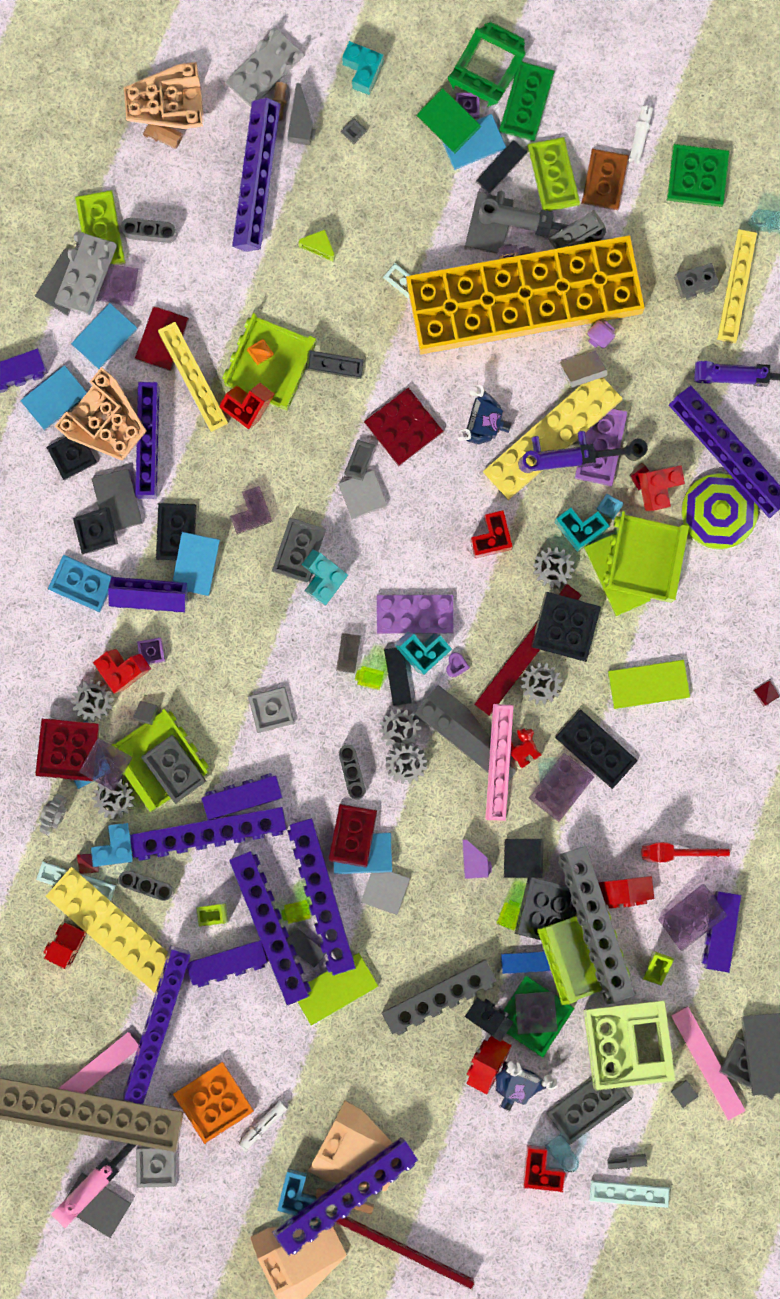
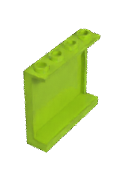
[222,313,317,411]
[603,511,689,603]
[107,709,209,812]
[538,910,631,1005]

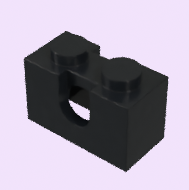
[464,997,513,1042]

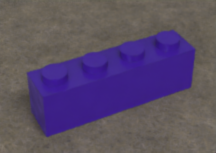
[0,348,48,393]
[108,577,188,612]
[201,773,283,820]
[701,891,741,973]
[187,940,268,988]

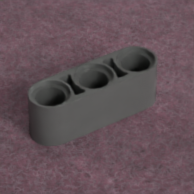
[121,218,177,243]
[339,745,365,800]
[118,871,174,901]

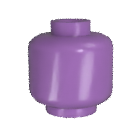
[587,320,615,348]

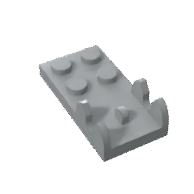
[225,28,304,107]
[54,231,117,315]

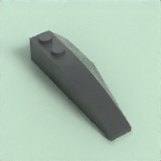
[414,685,517,782]

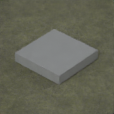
[560,351,608,387]
[338,470,387,519]
[248,687,295,733]
[361,872,410,915]
[136,1147,176,1188]

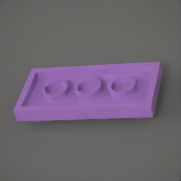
[574,409,627,487]
[377,595,453,634]

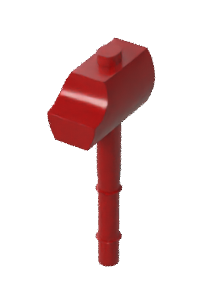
[641,842,730,862]

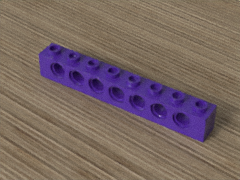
[232,98,280,252]
[669,385,780,519]
[130,807,287,861]
[287,818,356,975]
[229,851,311,1006]
[123,945,191,1104]
[272,1138,418,1256]

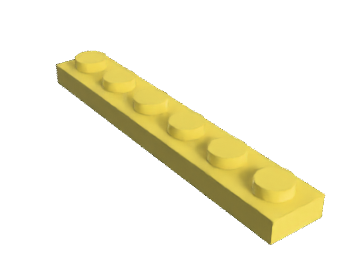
[717,229,757,343]
[158,322,228,432]

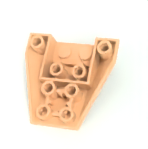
[124,62,204,129]
[55,367,146,461]
[308,1101,399,1191]
[250,1221,347,1299]

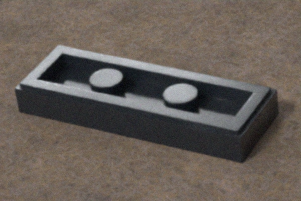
[476,140,528,194]
[306,350,363,379]
[384,647,412,706]

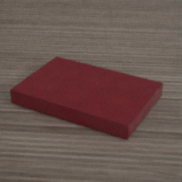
[134,306,189,371]
[329,804,377,867]

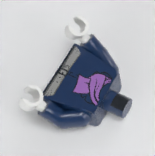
[458,384,512,445]
[495,1061,558,1111]

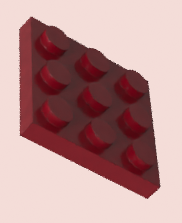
[364,387,444,467]
[35,718,100,782]

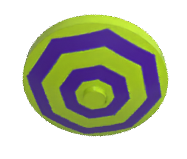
[681,473,758,550]

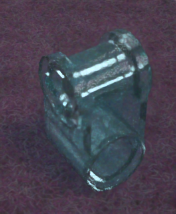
[748,209,780,235]
[545,1134,579,1173]

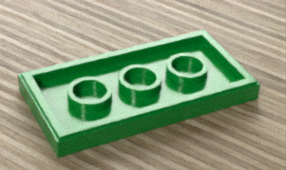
[499,62,555,142]

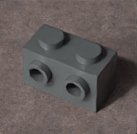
[674,263,719,300]

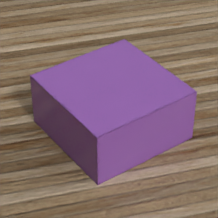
[456,93,480,119]
[137,638,165,665]

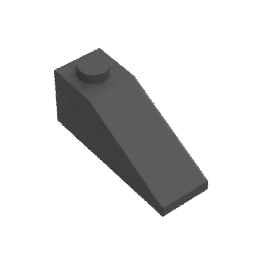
[287,83,316,146]

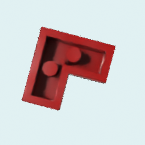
[219,383,275,430]
[638,465,685,511]
[470,510,513,559]
[93,649,151,694]
[598,876,655,909]
[43,922,87,969]
[466,1036,512,1095]
[522,1145,565,1192]

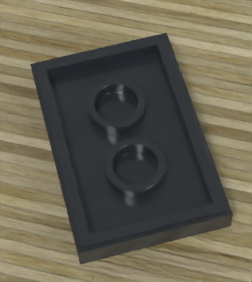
[156,503,197,561]

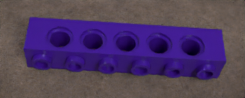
[135,382,160,499]

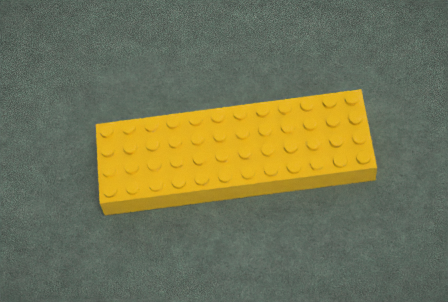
[406,235,645,355]

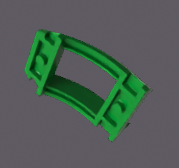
[448,22,526,107]

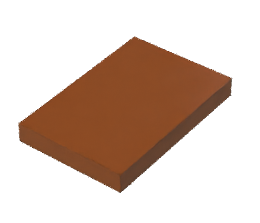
[581,149,629,210]

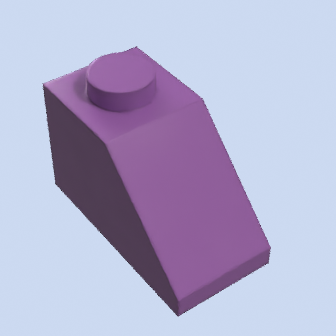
[462,840,492,879]

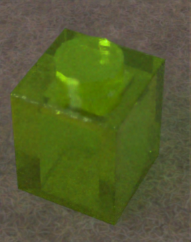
[355,666,384,691]
[281,899,311,924]
[496,899,520,931]

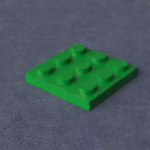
[666,144,729,207]
[503,975,575,1058]

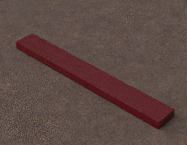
[474,584,582,716]
[332,1211,475,1290]

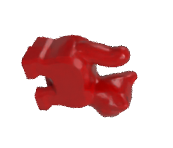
[510,728,542,768]

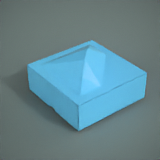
[597,494,624,520]

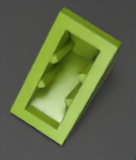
[298,230,335,262]
[196,903,228,927]
[643,951,674,986]

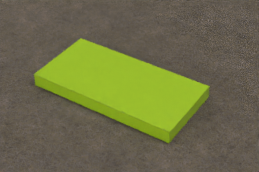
[528,137,580,211]
[75,190,126,266]
[584,535,651,617]
[608,660,690,709]
[298,953,379,1026]

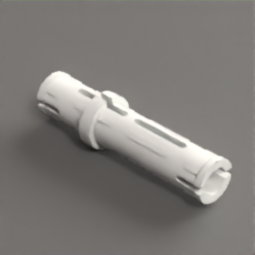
[628,106,653,164]
[238,1100,288,1152]

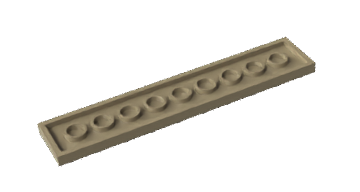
[0,1078,184,1152]

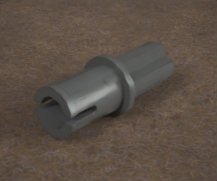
[607,1154,647,1170]

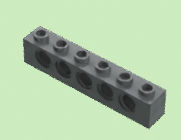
[382,959,497,1036]

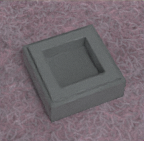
[341,118,367,145]
[133,701,159,725]
[671,1080,699,1108]

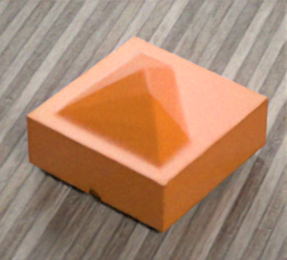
[247,339,274,366]

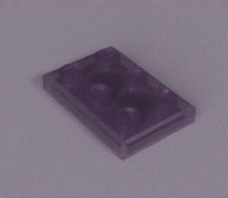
[528,753,594,822]
[658,884,728,951]

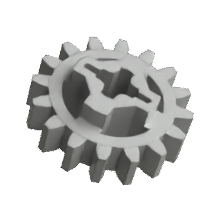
[533,547,575,589]
[521,663,563,705]
[71,680,114,722]
[379,709,421,750]
[385,742,427,784]
[92,777,135,819]
[39,794,67,836]

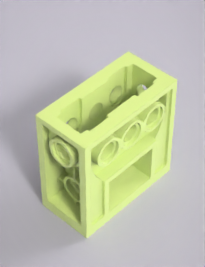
[583,1001,675,1090]

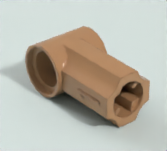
[143,124,183,149]

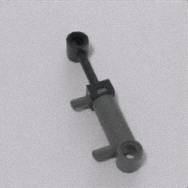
[478,191,606,243]

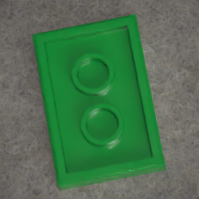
[416,88,481,154]

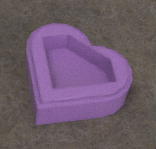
[446,652,470,677]

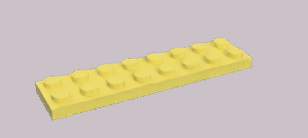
[483,377,623,500]
[45,867,188,993]

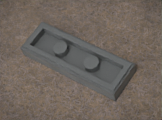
[548,210,605,249]

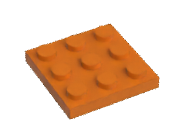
[173,1061,254,1144]

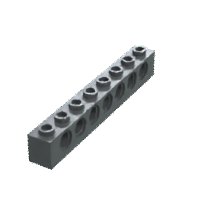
[558,846,635,1004]

